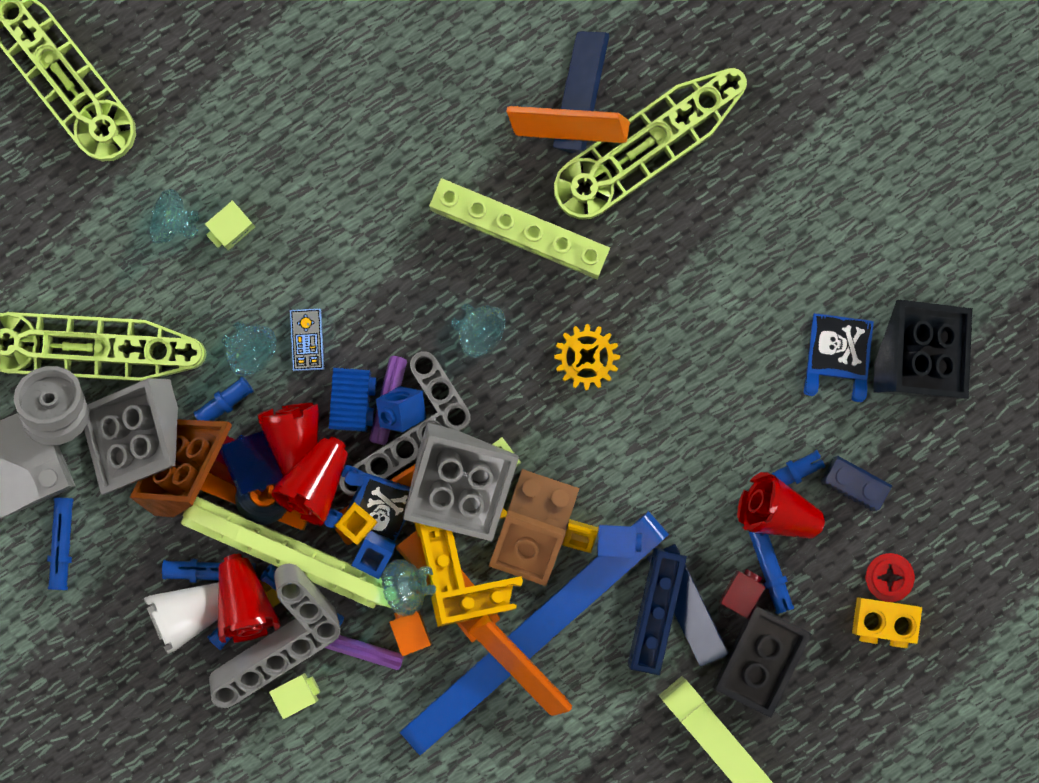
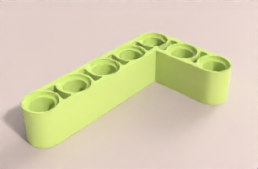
[659,676,773,783]

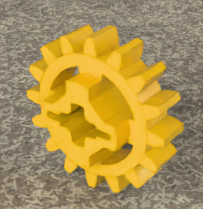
[554,324,620,391]

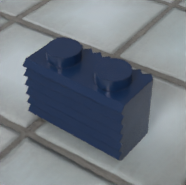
[821,456,892,511]

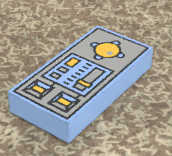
[290,309,324,371]

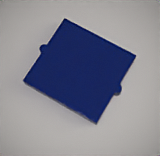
[220,431,283,496]

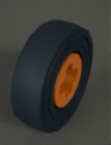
[235,470,287,524]

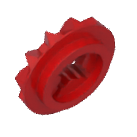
[865,553,915,602]

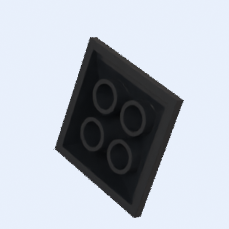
[873,300,973,399]

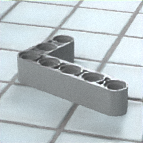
[339,351,471,496]
[209,564,340,708]

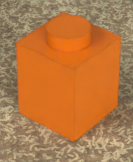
[389,607,432,656]

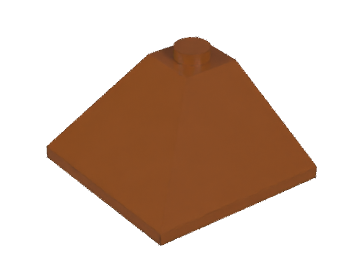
[130,419,232,518]

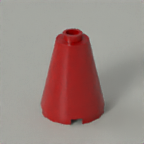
[257,402,319,477]
[271,437,348,526]
[737,472,825,539]
[218,554,280,643]

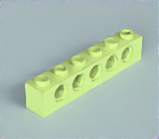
[429,178,610,280]

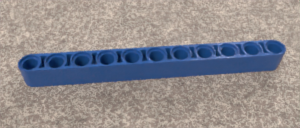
[399,511,669,756]

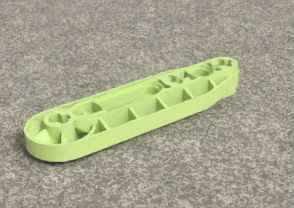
[0,0,136,162]
[554,68,747,219]
[0,312,206,381]
[181,496,399,609]

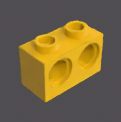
[852,597,922,648]

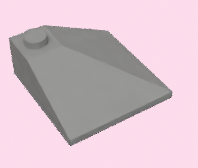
[84,378,178,495]
[0,413,76,519]
[403,423,519,541]

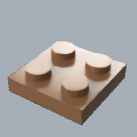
[508,469,580,530]
[489,510,566,586]

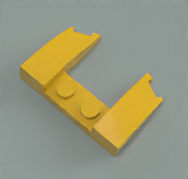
[414,508,523,627]

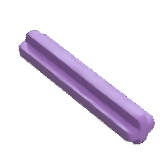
[369,356,407,445]
[325,635,404,670]

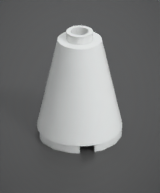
[144,583,219,654]

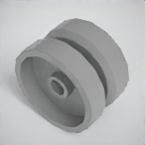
[13,366,89,445]

